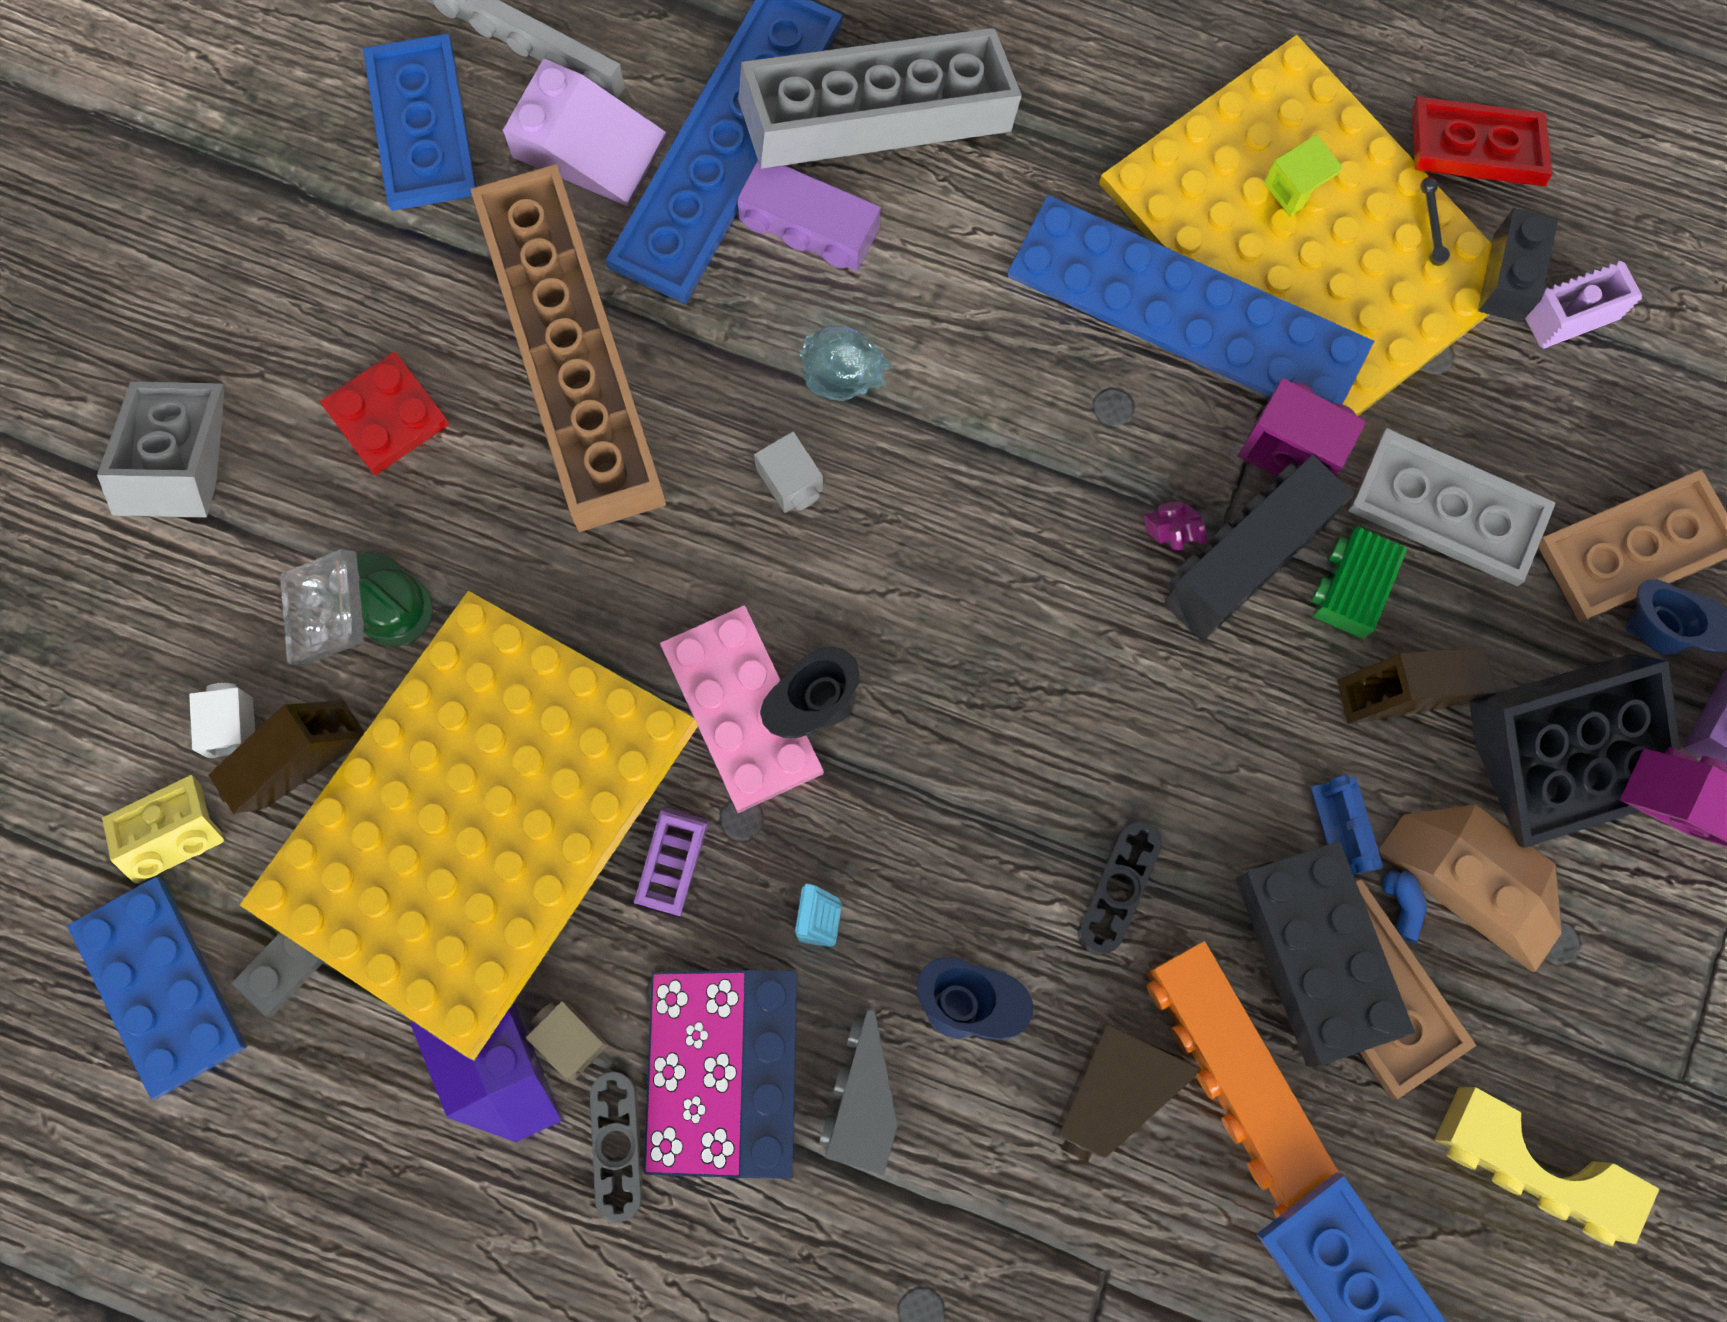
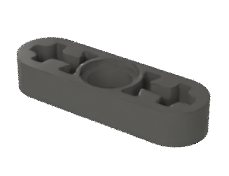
[590,1072,643,1222]

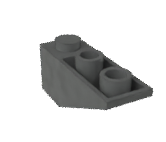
[819,1009,898,1175]

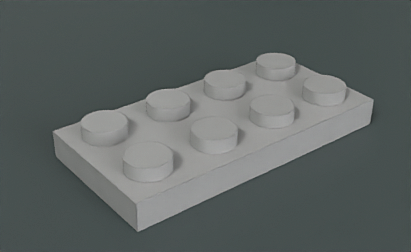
[1348,428,1556,587]

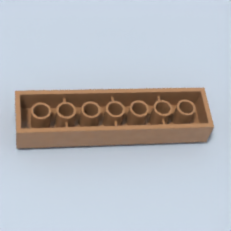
[470,164,666,532]

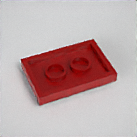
[1412,96,1553,187]

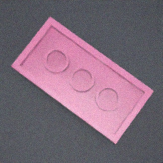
[660,605,824,813]

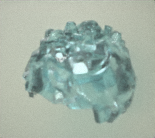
[800,326,891,401]

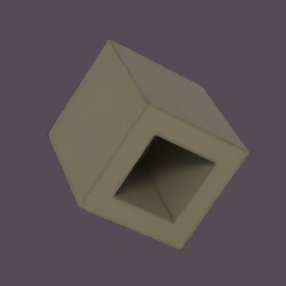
[526,1001,609,1081]

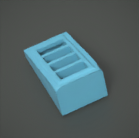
[795,884,842,947]

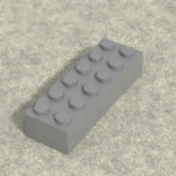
[738,28,1022,169]

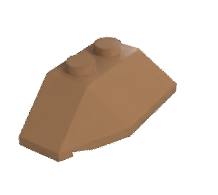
[1378,804,1562,972]

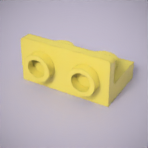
[102,775,224,884]

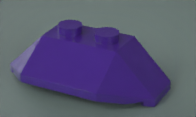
[410,1001,563,1142]

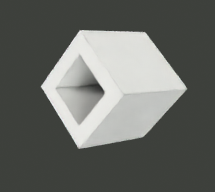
[189,683,255,759]

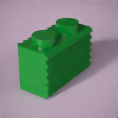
[1311,526,1407,640]

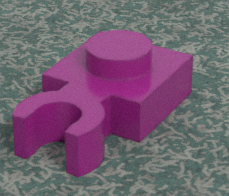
[1144,502,1207,550]

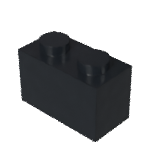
[1478,208,1558,323]

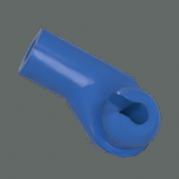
[1382,870,1427,943]

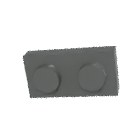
[231,933,324,1017]

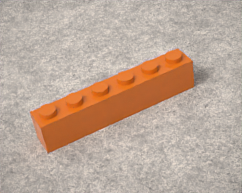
[1146,941,1339,1218]

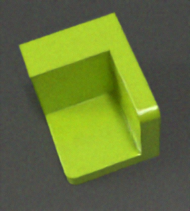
[1264,134,1342,216]

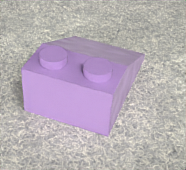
[503,58,667,207]

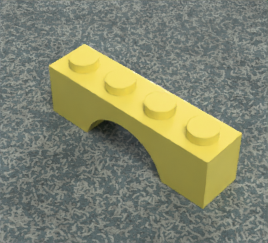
[1434,1087,1659,1247]

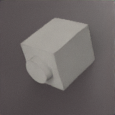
[754,431,823,514]

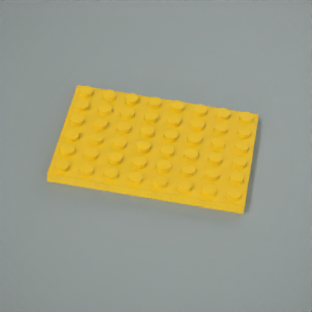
[1099,35,1492,416]
[240,591,698,1061]

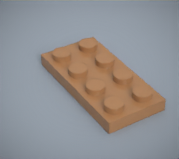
[1538,469,1727,623]
[1356,879,1477,1100]

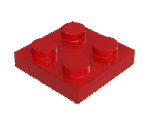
[320,351,450,476]

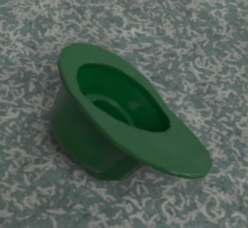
[331,552,433,647]

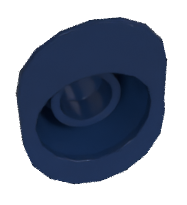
[1626,579,1727,655]
[917,957,1033,1040]

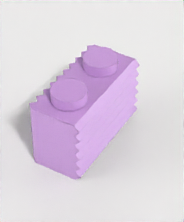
[1525,260,1642,349]

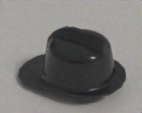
[760,647,860,738]

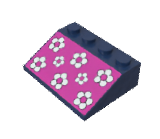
[644,970,798,1179]

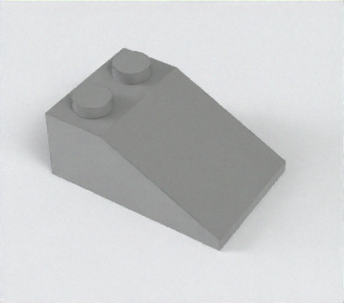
[97,382,225,517]

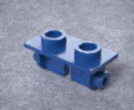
[1310,775,1383,875]

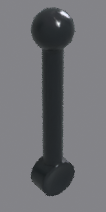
[1420,177,1450,266]

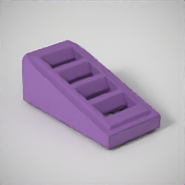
[634,807,710,916]

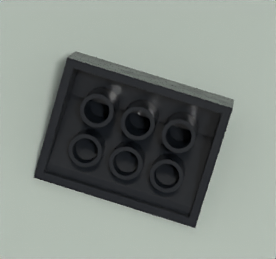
[1469,654,1680,848]

